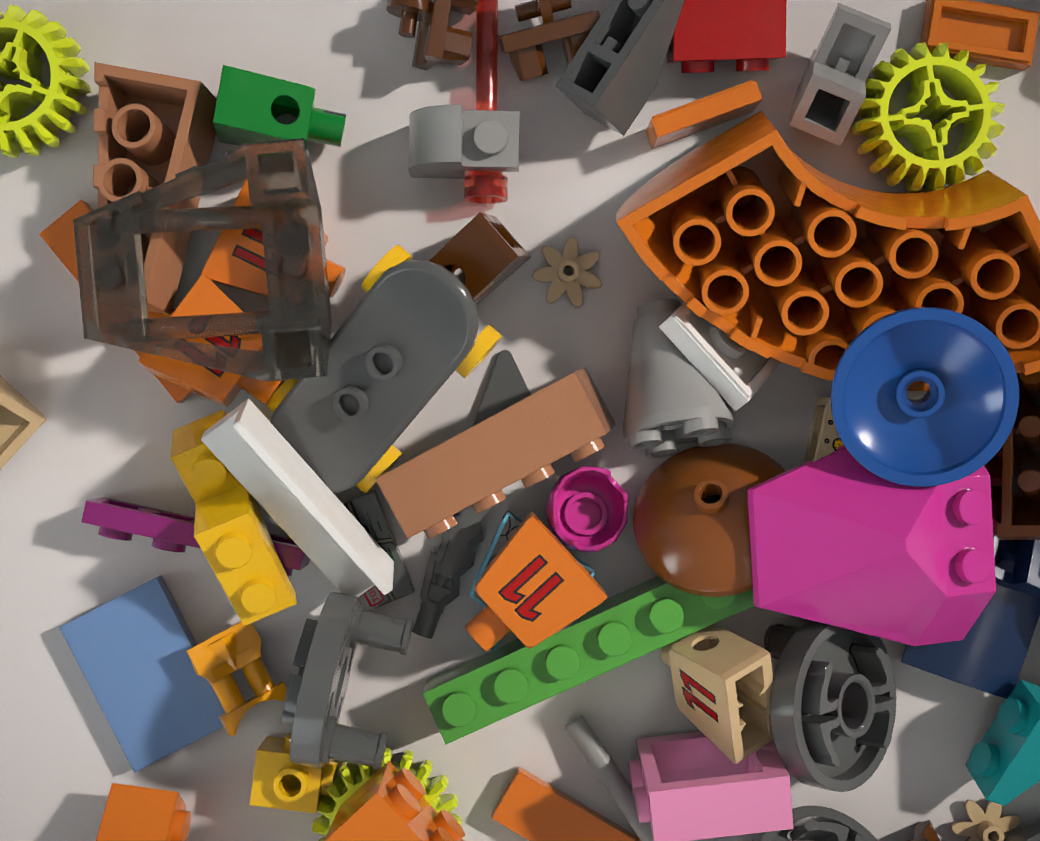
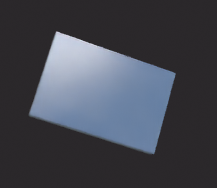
[59,575,225,773]

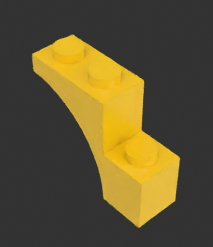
[170,409,297,626]

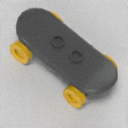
[267,244,502,495]

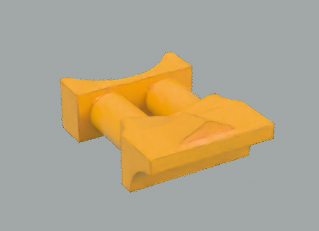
[186,621,287,736]

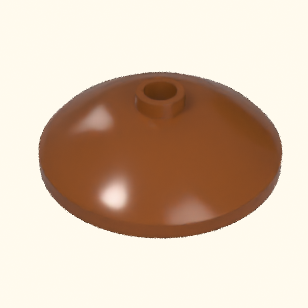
[633,443,786,597]

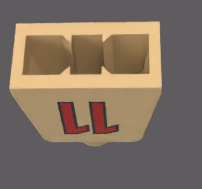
[660,624,774,764]

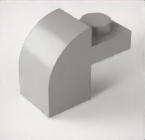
[789,3,891,146]
[408,104,520,179]

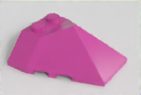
[747,445,996,646]

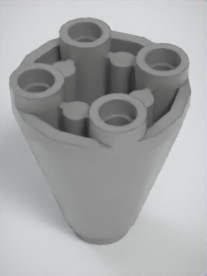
[623,299,735,458]

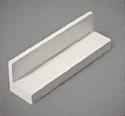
[201,398,394,597]

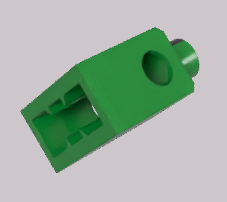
[213,65,346,157]

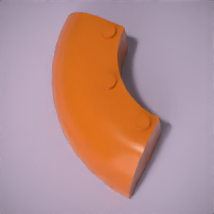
[616,111,1040,391]

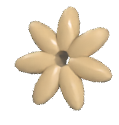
[532,237,602,307]
[950,800,1021,841]

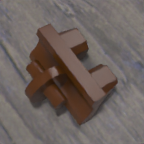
[386,0,479,70]
[498,0,600,81]

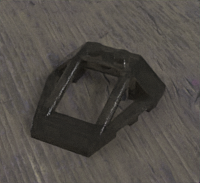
[73,138,332,382]

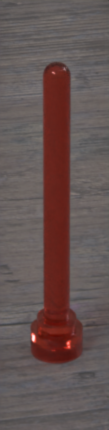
[464,0,508,204]

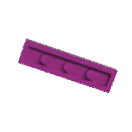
[81,497,310,576]

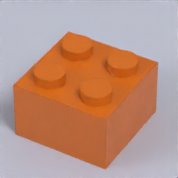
[324,761,465,841]

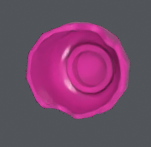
[545,466,628,552]

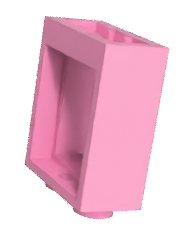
[628,731,794,841]

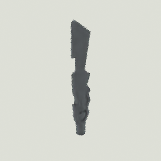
[412,350,531,639]

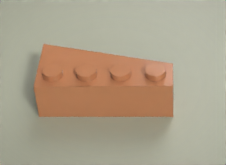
[92,62,217,315]
[376,367,616,539]

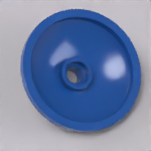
[830,307,1019,487]

